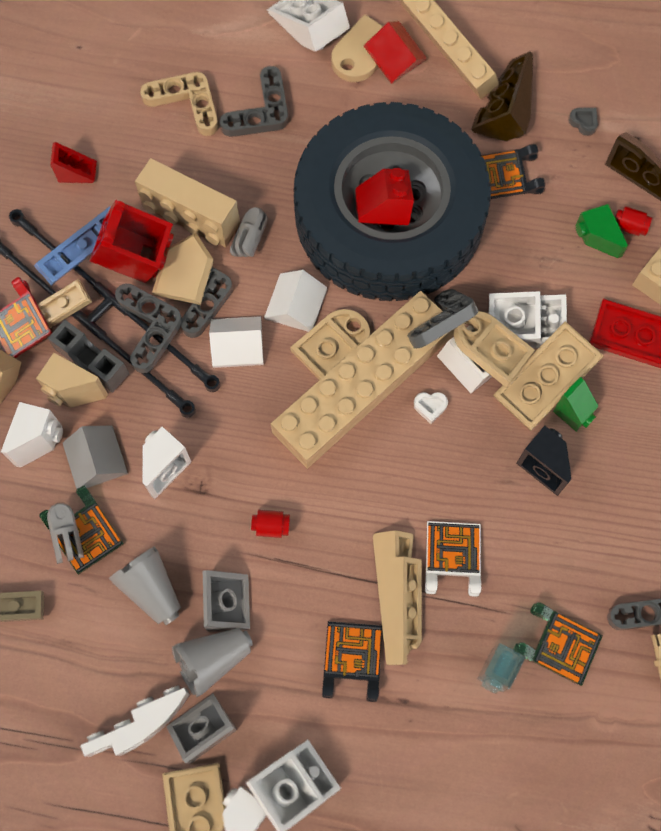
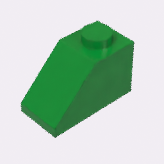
[575,204,628,258]
[553,377,598,432]

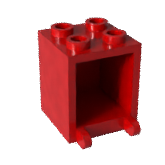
[90,200,174,284]

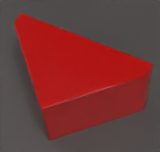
[50,142,97,183]

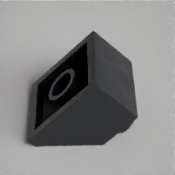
[516,425,572,496]

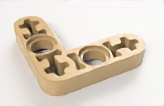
[140,72,218,136]

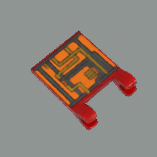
[0,277,53,358]

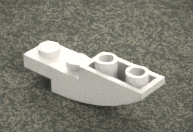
[80,686,189,757]

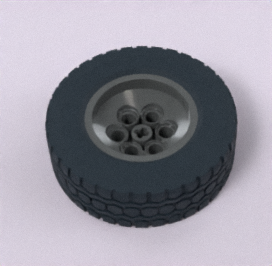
[293,102,491,301]

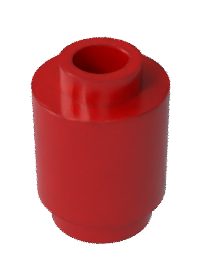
[615,206,653,236]
[251,510,290,538]

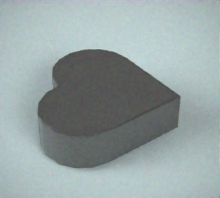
[568,108,598,136]

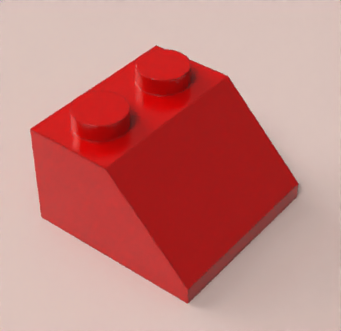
[355,168,414,225]

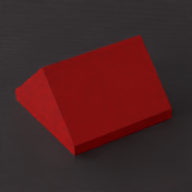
[363,21,427,84]

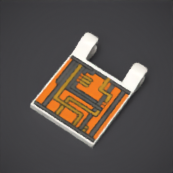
[425,521,481,597]

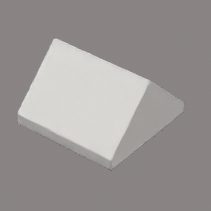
[265,270,327,332]
[209,316,264,368]

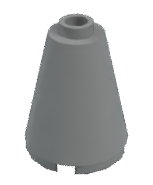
[109,546,181,625]
[172,628,253,697]

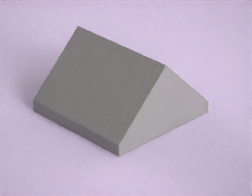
[63,426,128,491]
[203,570,250,632]
[166,693,237,764]

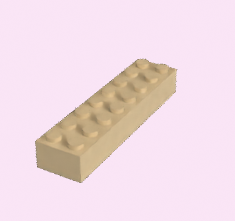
[271,291,454,469]

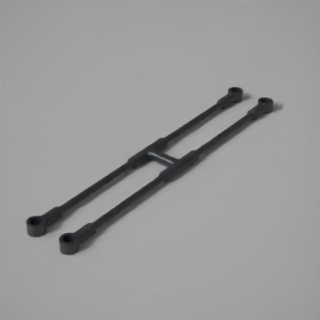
[0,209,220,418]

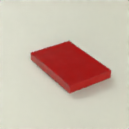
[589,299,661,368]

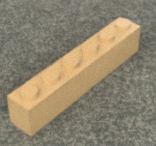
[399,0,499,100]

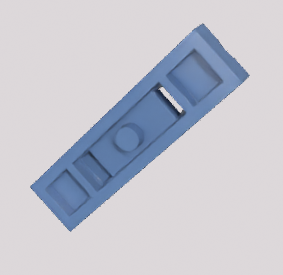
[34,206,111,286]

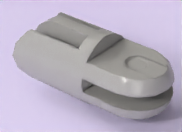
[230,207,268,257]
[47,503,84,564]

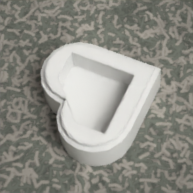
[414,392,448,424]

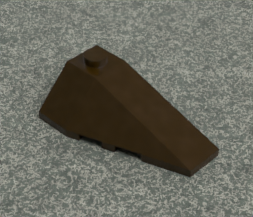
[471,51,533,142]
[605,132,661,201]

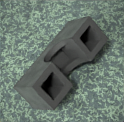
[48,320,129,393]

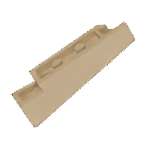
[373,530,422,665]

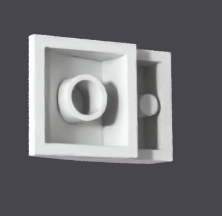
[489,291,567,348]
[246,740,341,831]

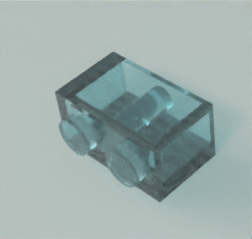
[477,643,526,694]

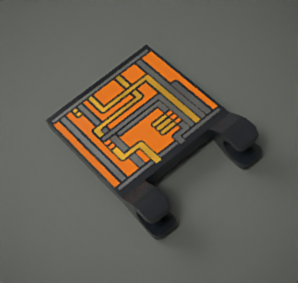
[481,144,545,199]
[322,621,382,702]

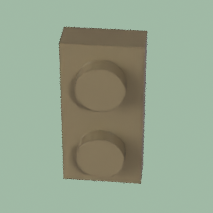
[0,591,44,622]

